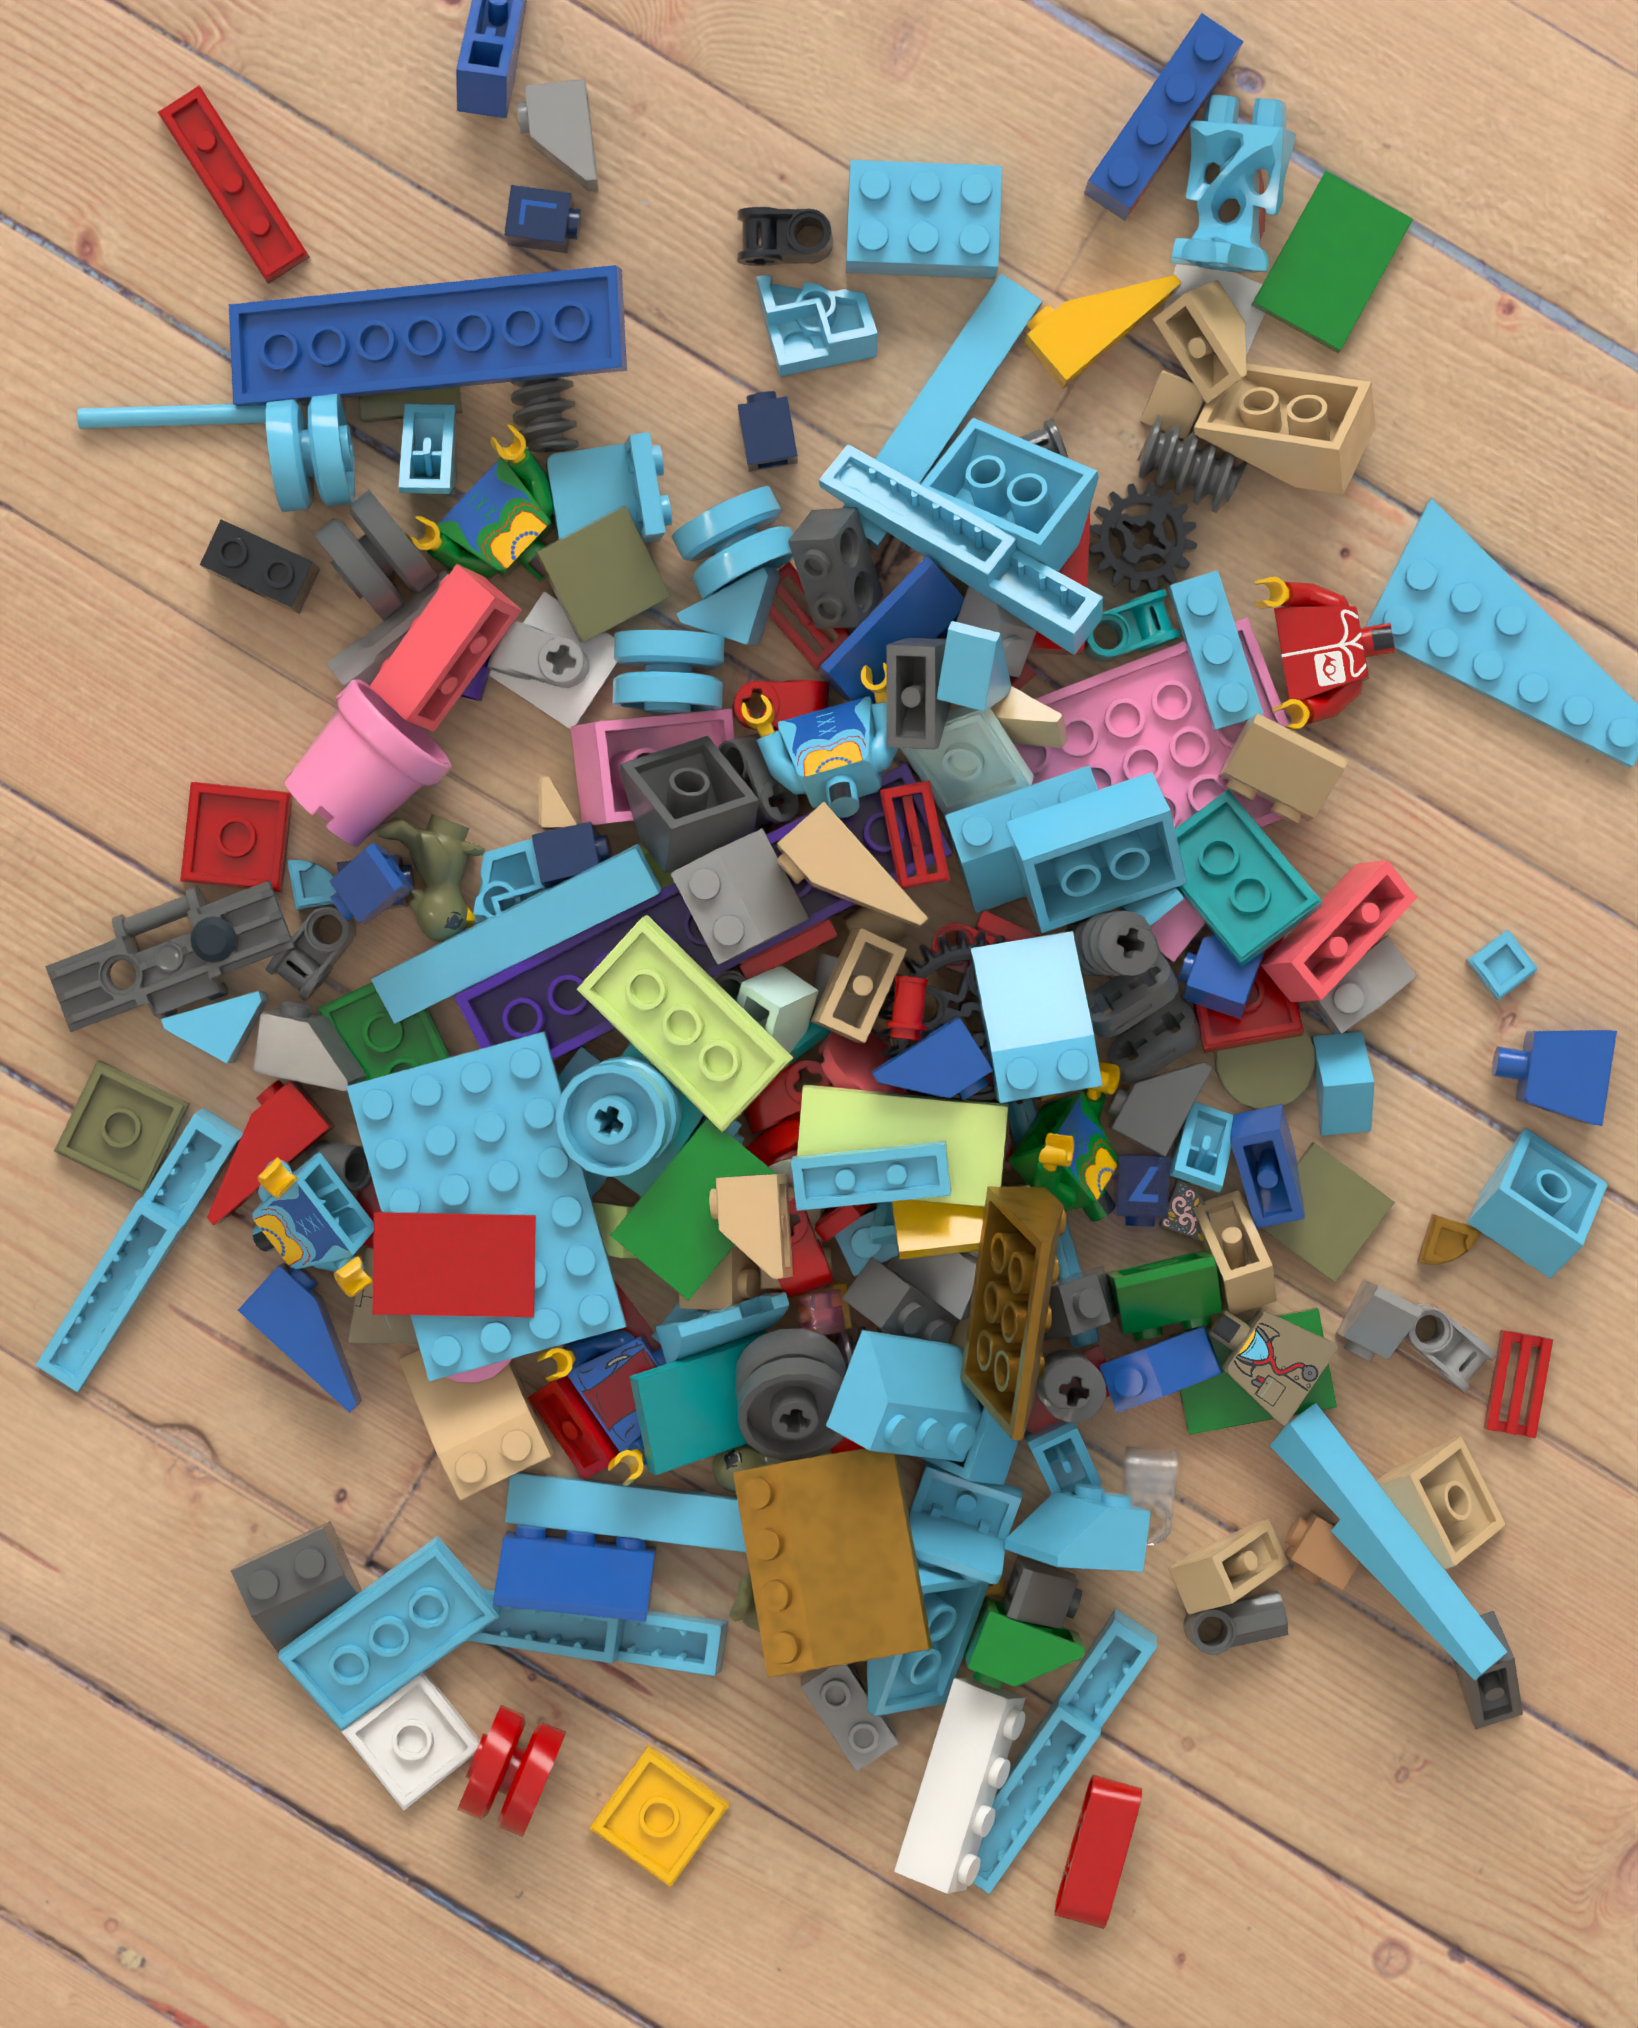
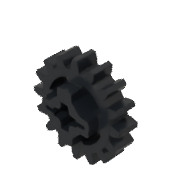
[1089,483,1197,594]

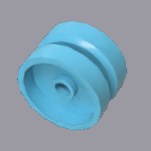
[265,394,355,512]
[671,486,794,599]
[612,630,725,714]
[555,1056,682,1177]

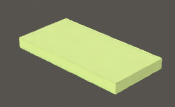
[577,915,793,1132]
[797,1085,1009,1207]

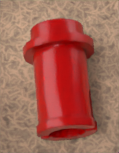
[886,976,928,1041]

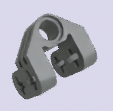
[1086,951,1202,1083]

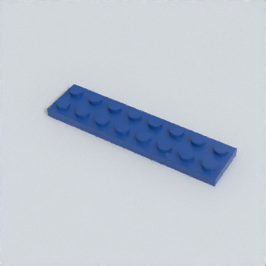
[228,265,627,406]

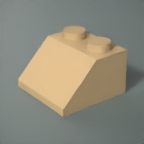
[1219,713,1349,824]
[1376,1436,1506,1569]

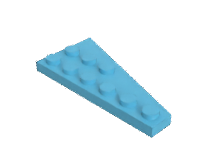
[1365,498,1638,768]

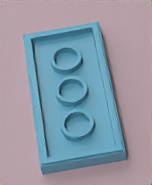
[278,1536,500,1731]

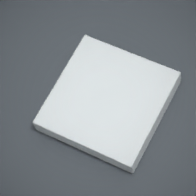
[489,591,619,730]
[342,1671,480,1811]

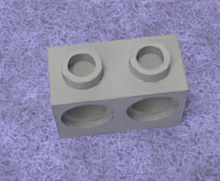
[801,1663,899,1772]

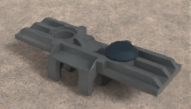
[45,881,295,1032]

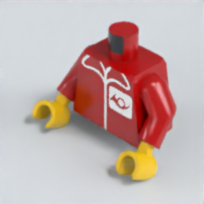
[1254,577,1396,731]

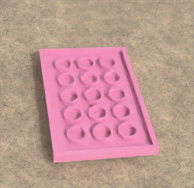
[1014,617,1289,828]

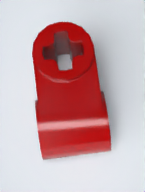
[732,680,829,731]
[743,1060,833,1134]
[778,1197,834,1299]

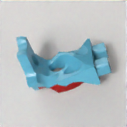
[1171,94,1296,273]

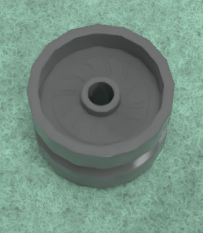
[314,490,440,621]
[735,1329,846,1461]

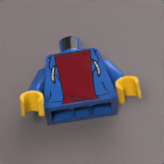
[537,1330,666,1486]

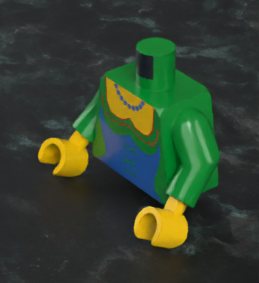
[405,425,554,582]
[1009,1061,1120,1222]

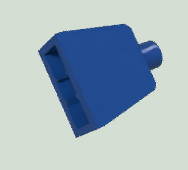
[1492,1030,1617,1126]

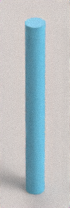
[77,404,266,429]

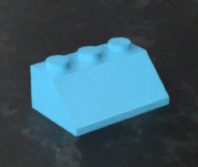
[921,418,1099,572]
[943,765,1098,913]
[826,1330,981,1462]

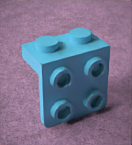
[546,432,672,543]
[909,1461,1023,1584]

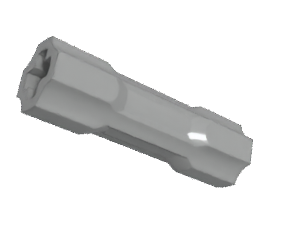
[326,569,449,688]

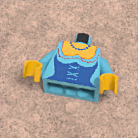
[741,663,899,818]
[252,1152,374,1298]

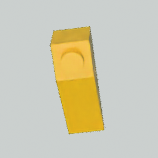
[1024,275,1182,388]

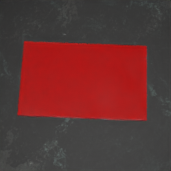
[372,1212,536,1317]

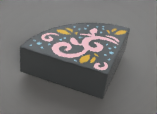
[1159,1178,1210,1243]

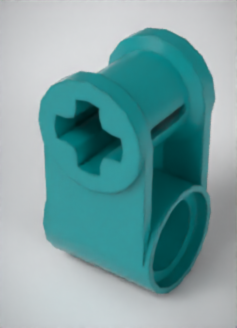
[1084,589,1182,663]

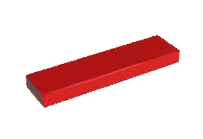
[157,85,310,284]

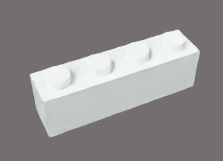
[894,1677,1026,1894]

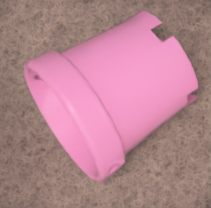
[284,680,452,847]

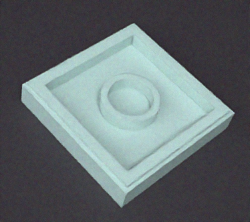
[900,706,1034,816]

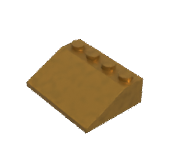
[960,1186,1066,1440]
[733,1448,932,1678]

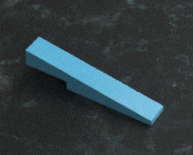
[842,274,1042,550]
[819,444,1103,655]
[371,844,662,1024]
[36,1108,243,1393]
[1270,1403,1507,1681]
[505,1472,746,1552]
[467,1589,728,1676]
[973,1608,1157,1894]

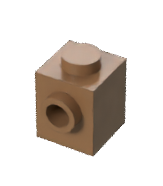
[1284,1510,1360,1591]

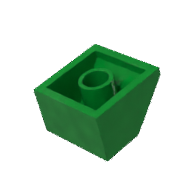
[1106,1250,1222,1341]
[964,1596,1085,1689]

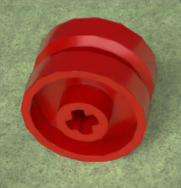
[457,1705,566,1837]

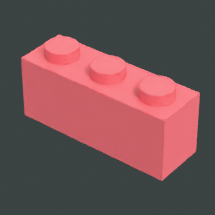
[369,564,522,732]
[1261,860,1417,1002]

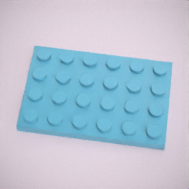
[346,1031,627,1381]

